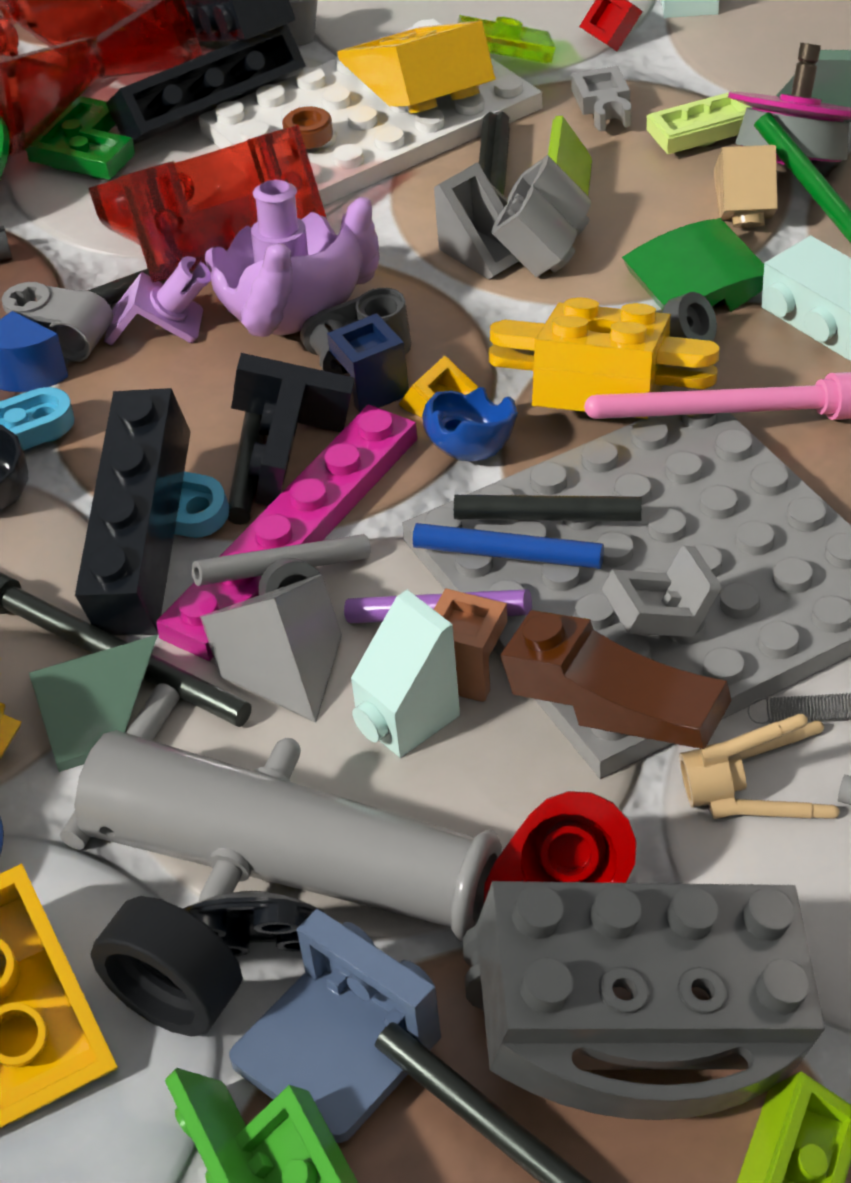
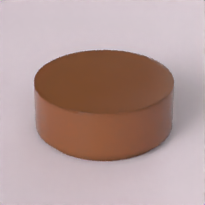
[282,106,333,149]

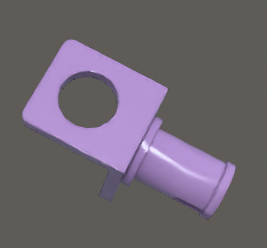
[104,256,211,345]

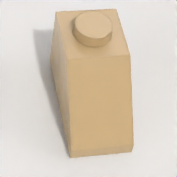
[714,145,778,228]

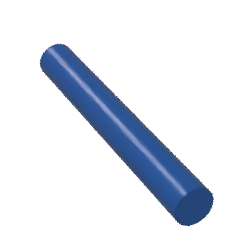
[413,523,604,569]

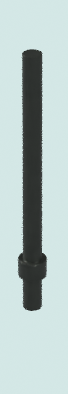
[0,572,252,727]

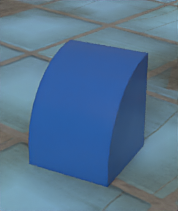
[0,311,69,392]

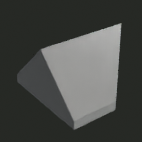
[434,162,519,279]
[200,574,342,723]

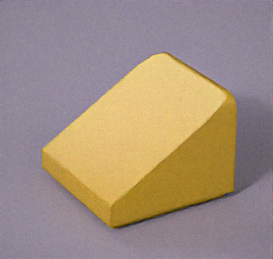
[399,355,479,417]

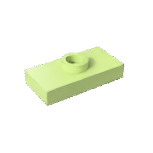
[647,91,751,154]

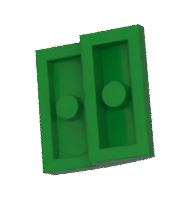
[622,218,764,312]

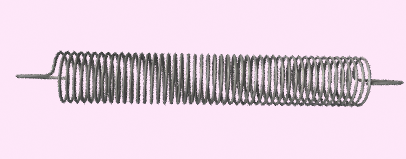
[748,692,851,724]

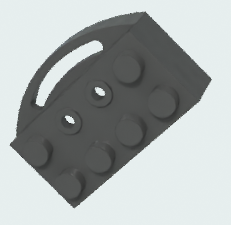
[476,881,825,1120]

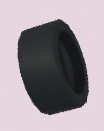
[90,896,243,1037]

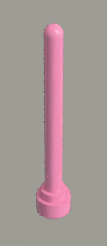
[584,372,851,420]

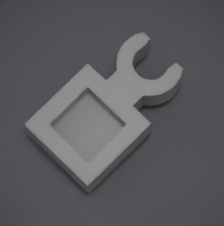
[571,66,631,131]

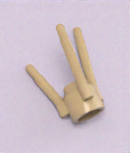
[679,714,840,820]

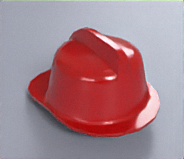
[483,791,636,905]

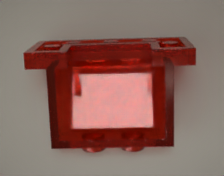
[88,125,327,283]

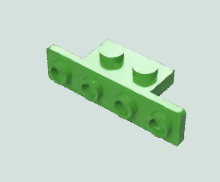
[165,1068,358,1183]

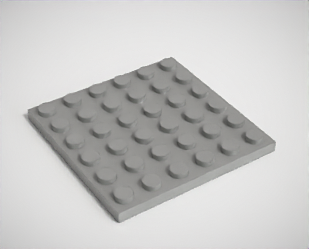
[402,413,851,779]

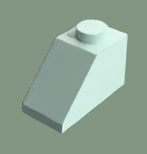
[351,589,460,758]

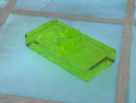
[458,15,556,64]

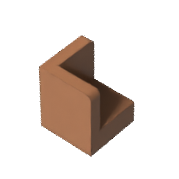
[433,588,508,702]

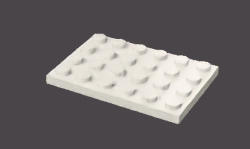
[198,18,543,216]

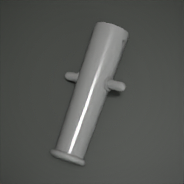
[74,730,502,942]

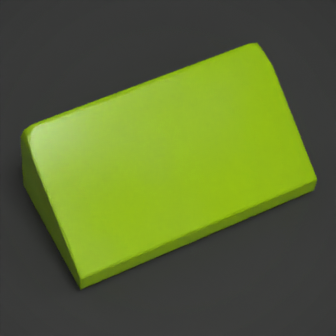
[548,116,592,195]
[737,1071,851,1183]

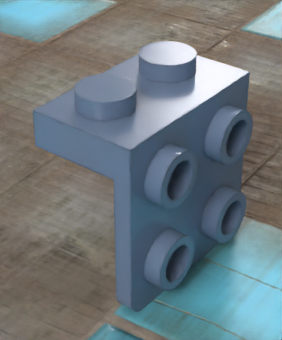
[229,909,441,1143]

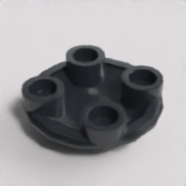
[183,891,324,957]

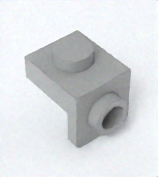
[602,546,721,637]

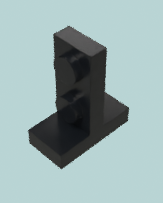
[231,353,355,506]

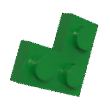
[25,95,135,180]

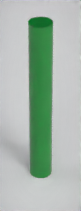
[754,112,851,243]

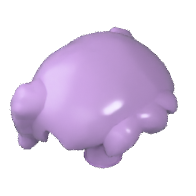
[205,180,380,337]

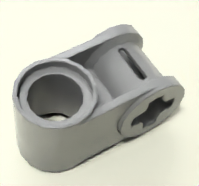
[1,282,113,362]

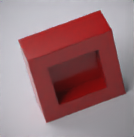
[579,0,643,52]

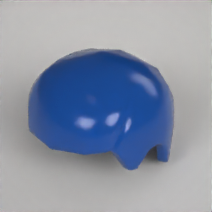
[422,387,518,462]

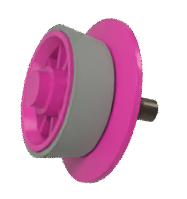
[728,43,851,164]

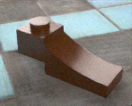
[500,610,732,749]

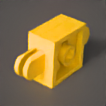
[489,298,720,419]

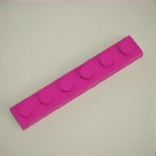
[156,404,418,661]

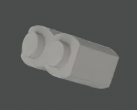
[492,155,591,277]

